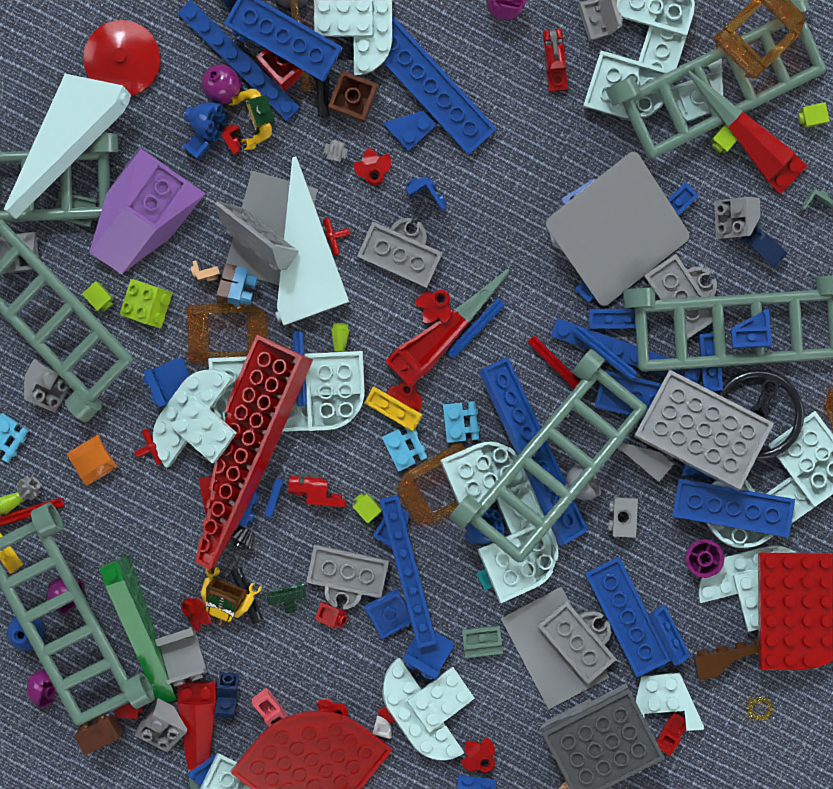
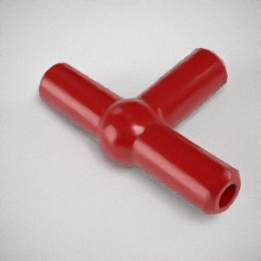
[323,217,350,256]
[134,428,162,465]

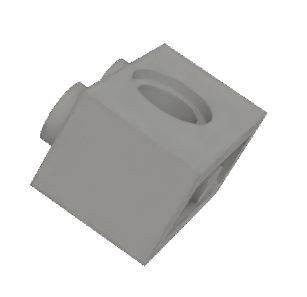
[608,497,638,538]

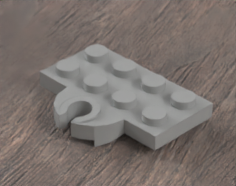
[357,218,442,288]
[644,254,717,339]
[306,544,389,610]
[537,600,617,684]

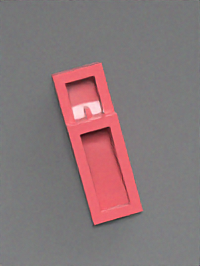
[251,688,288,727]

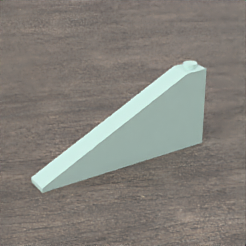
[4,74,131,219]
[275,156,349,326]

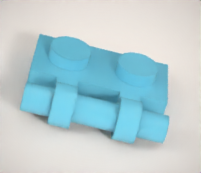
[443,401,480,443]
[0,413,29,463]
[382,427,427,472]

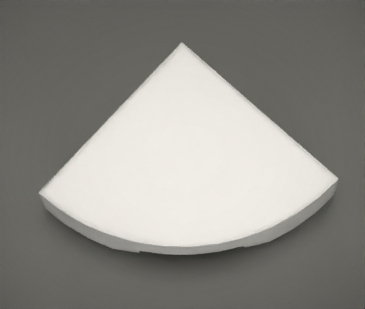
[373,715,392,739]

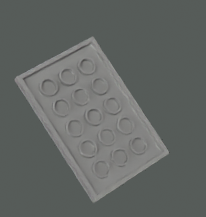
[634,370,774,491]

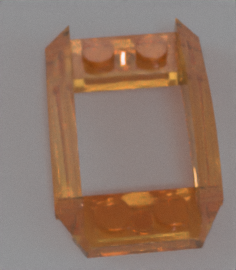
[713,0,806,79]
[185,303,268,362]
[396,442,466,523]

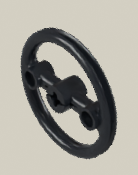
[718,370,804,460]

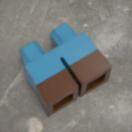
[216,263,257,307]

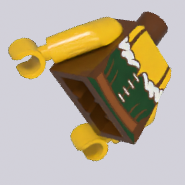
[201,567,262,626]

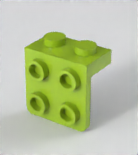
[120,279,173,328]

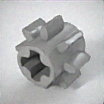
[324,140,348,163]
[17,475,41,501]

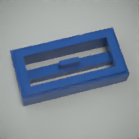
[264,478,284,517]

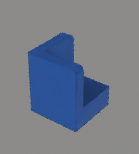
[182,133,212,161]

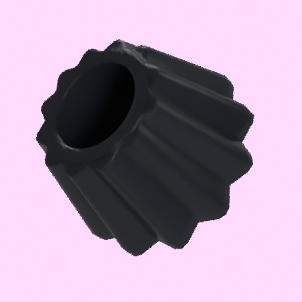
[230,526,255,551]

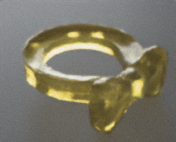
[747,697,773,720]

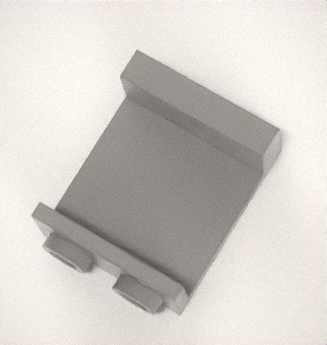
[155,628,208,687]

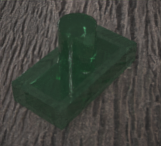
[267,583,306,613]

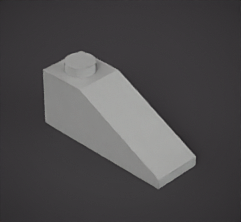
[618,443,674,482]

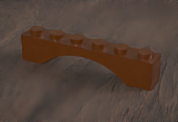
[692,638,759,680]

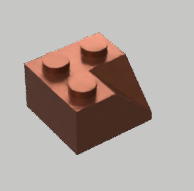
[328,70,378,123]
[74,714,125,756]

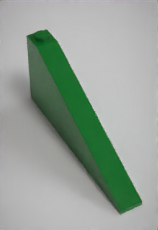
[99,555,178,703]

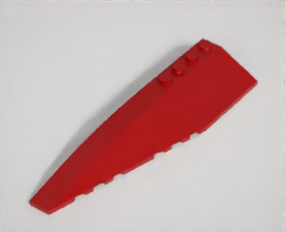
[195,334,313,570]

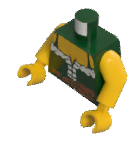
[229,89,275,150]

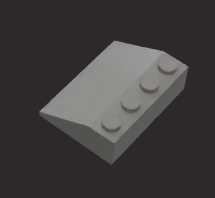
[215,201,299,270]

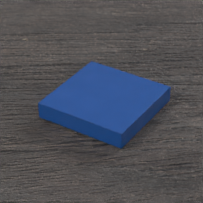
[364,588,412,639]

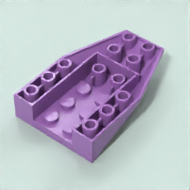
[89,147,205,274]

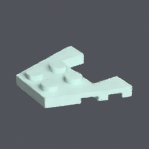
[670,53,723,122]
[636,672,704,731]

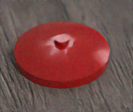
[83,20,161,97]

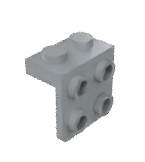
[578,0,623,41]

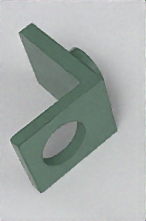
[799,189,833,211]

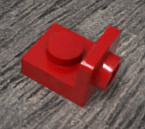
[221,124,241,156]
[314,602,348,628]

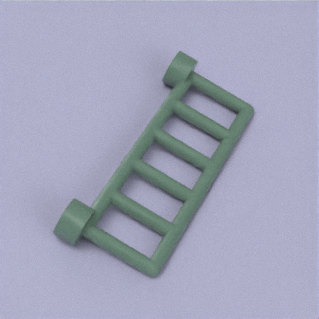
[605,0,826,159]
[0,133,119,222]
[0,218,133,422]
[623,275,833,372]
[449,348,648,562]
[0,502,155,726]

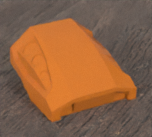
[67,434,118,486]

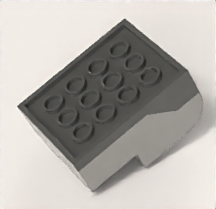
[540,684,665,789]

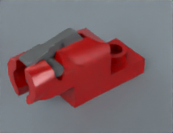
[542,28,568,92]
[288,472,346,507]

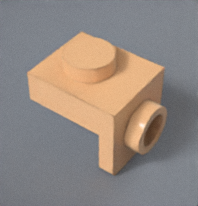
[191,260,222,282]

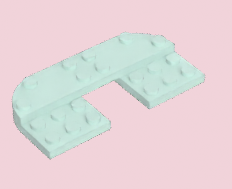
[583,0,695,121]
[208,351,365,432]
[706,411,833,548]
[440,442,558,603]

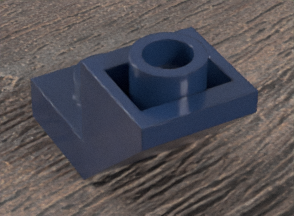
[741,226,788,268]
[215,672,239,719]

